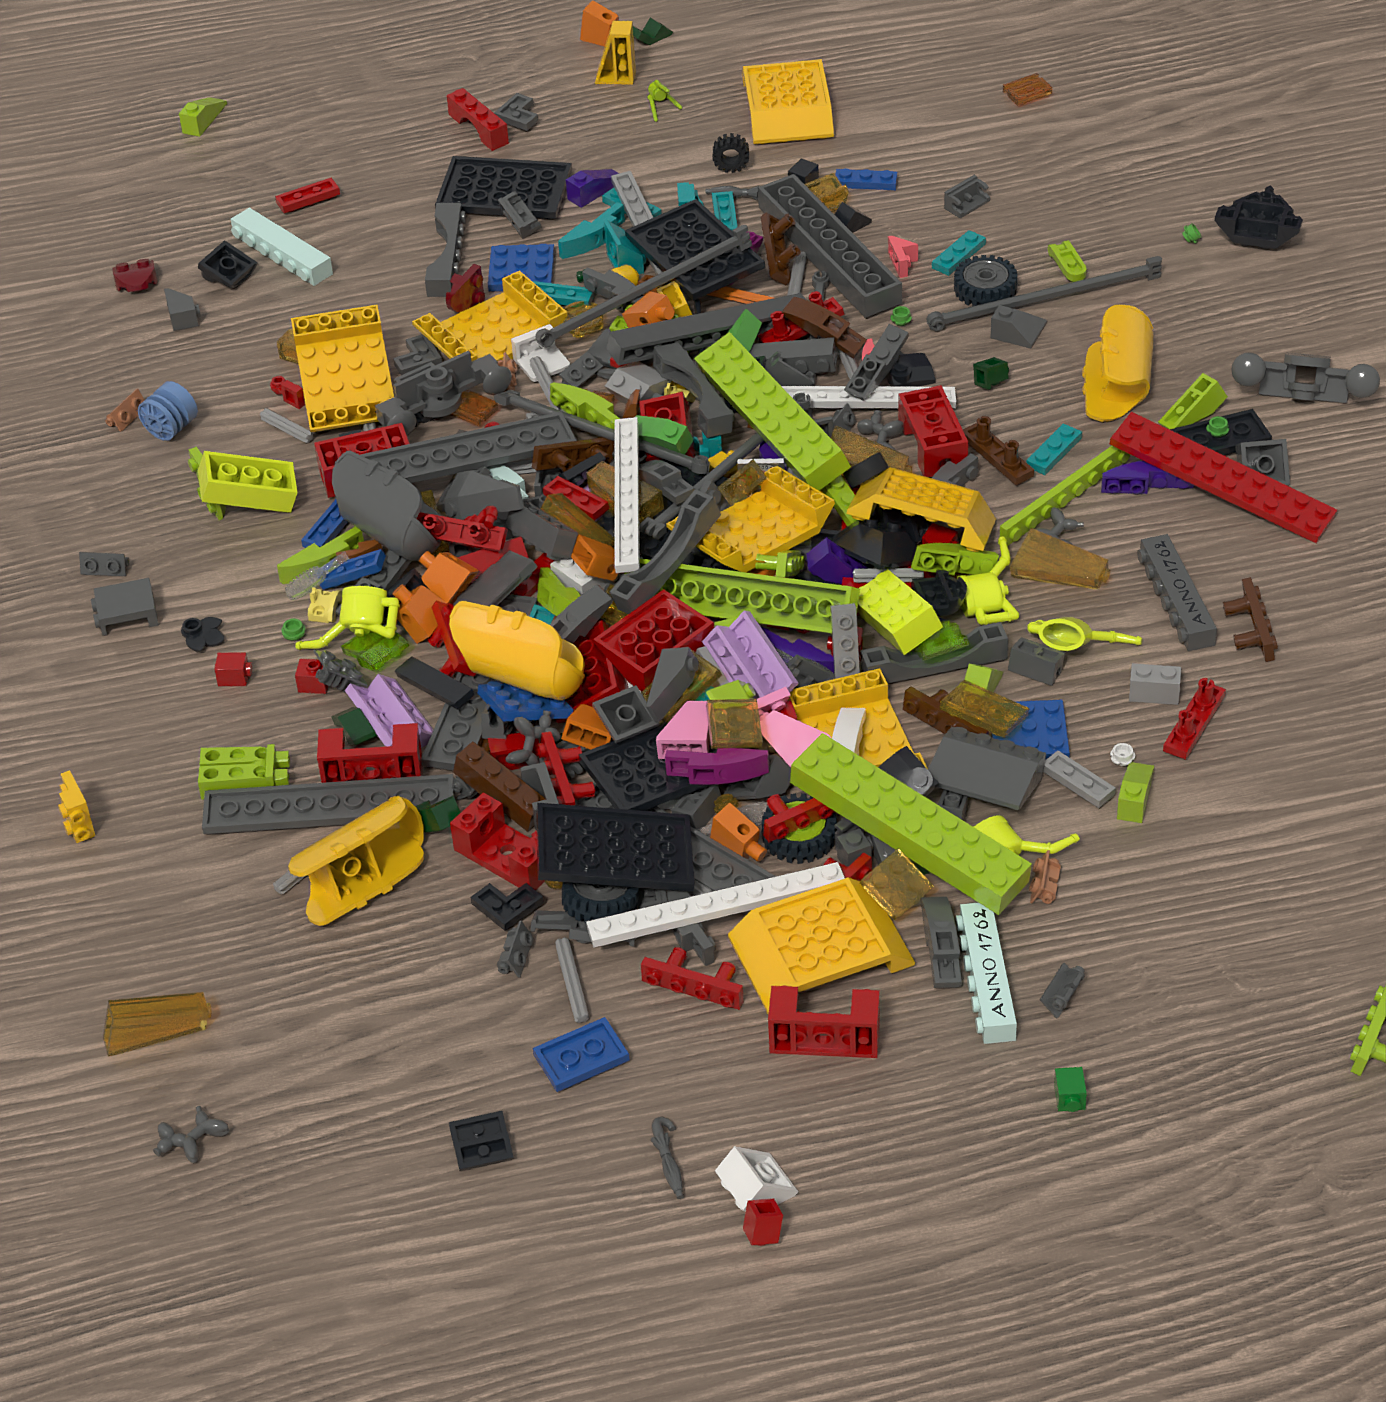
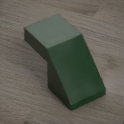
[633,17,673,45]
[331,707,377,745]
[415,795,461,832]

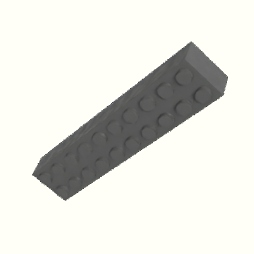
[758,174,902,318]

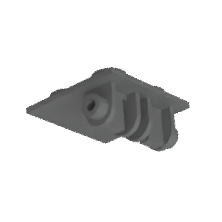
[313,649,368,693]

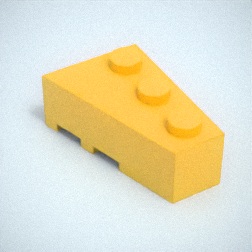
[595,21,636,85]

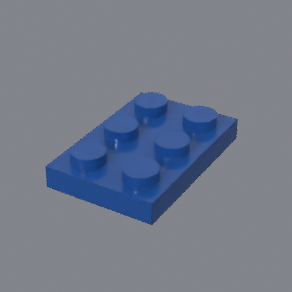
[533,1017,630,1092]

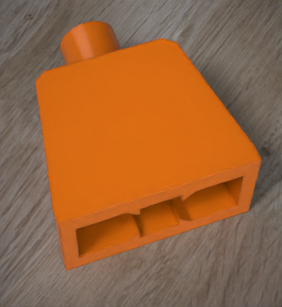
[580,0,619,46]
[622,292,675,328]
[571,534,625,581]
[419,551,479,605]
[393,584,446,644]
[561,704,611,750]
[710,803,767,862]

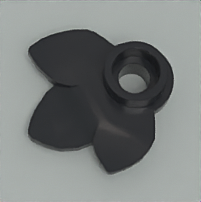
[181,617,224,652]

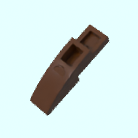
[782,297,867,359]

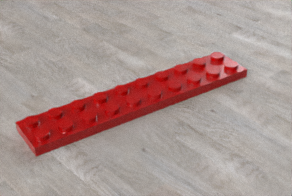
[1109,412,1338,544]

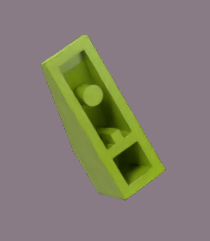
[179,97,227,137]
[1158,373,1228,430]
[1117,762,1154,823]

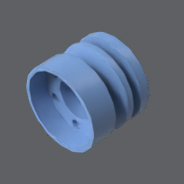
[137,381,198,441]

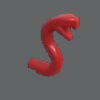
[464,505,498,528]

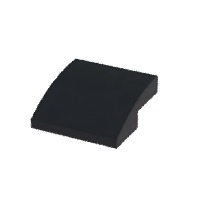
[449,1111,514,1171]

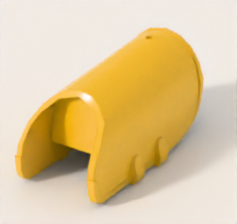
[1082,305,1153,422]
[449,601,585,701]
[288,796,424,926]

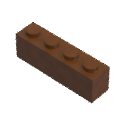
[453,741,546,832]

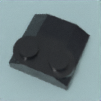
[198,240,258,288]
[886,351,936,387]
[878,746,939,797]

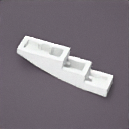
[832,708,866,755]

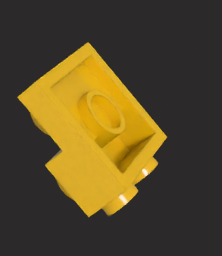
[58,770,95,843]

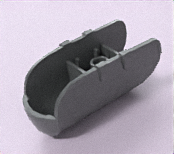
[332,451,441,561]

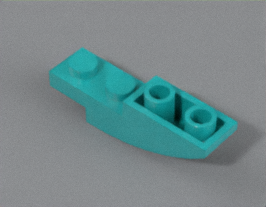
[558,202,625,259]

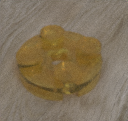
[563,301,604,338]

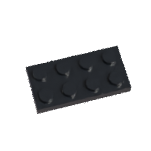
[1170,409,1272,455]

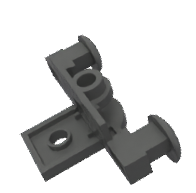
[375,351,512,436]
[1231,352,1380,403]

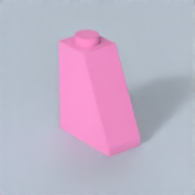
[656,701,714,759]
[755,710,831,768]

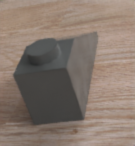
[646,647,698,722]

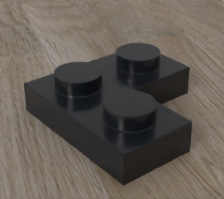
[470,883,544,931]

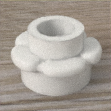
[1110,743,1135,766]

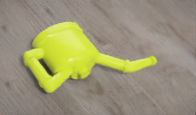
[957,536,1019,625]
[295,586,400,650]
[1027,617,1143,651]
[974,815,1080,855]

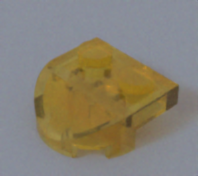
[804,173,848,212]

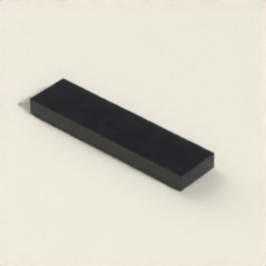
[395,656,475,709]

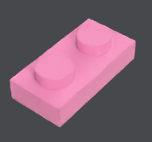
[741,687,790,720]

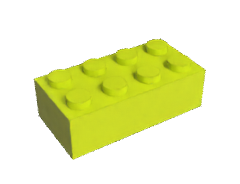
[198,451,298,513]
[857,569,943,655]

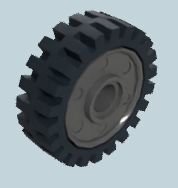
[954,255,1018,306]
[562,882,639,923]

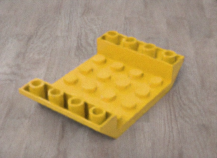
[742,59,834,144]
[412,270,568,361]
[291,304,394,432]
[666,466,835,573]
[846,467,996,552]
[788,668,928,769]
[728,877,915,1014]

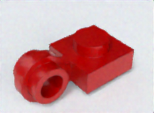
[270,376,305,409]

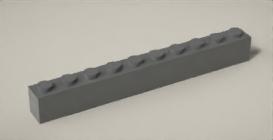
[607,293,806,365]

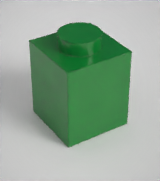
[1054,1067,1087,1112]

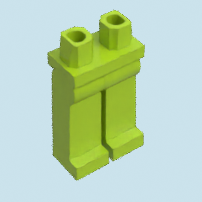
[198,744,290,800]

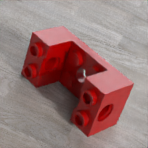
[898,385,968,477]
[314,423,410,498]
[317,723,423,783]
[450,793,546,890]
[768,985,880,1058]

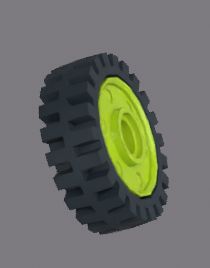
[762,793,837,864]

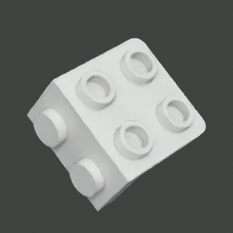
[511,324,570,382]

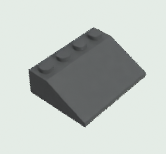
[928,727,1046,810]

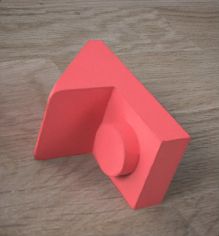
[888,236,918,278]

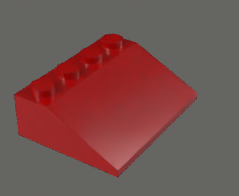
[593,589,714,694]
[555,620,629,724]

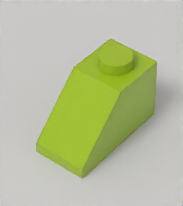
[961,663,1003,702]
[706,680,756,718]

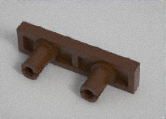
[761,212,801,286]
[963,416,1034,485]
[532,437,615,472]
[1223,577,1278,662]
[902,686,989,734]

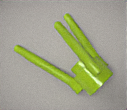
[647,80,682,122]

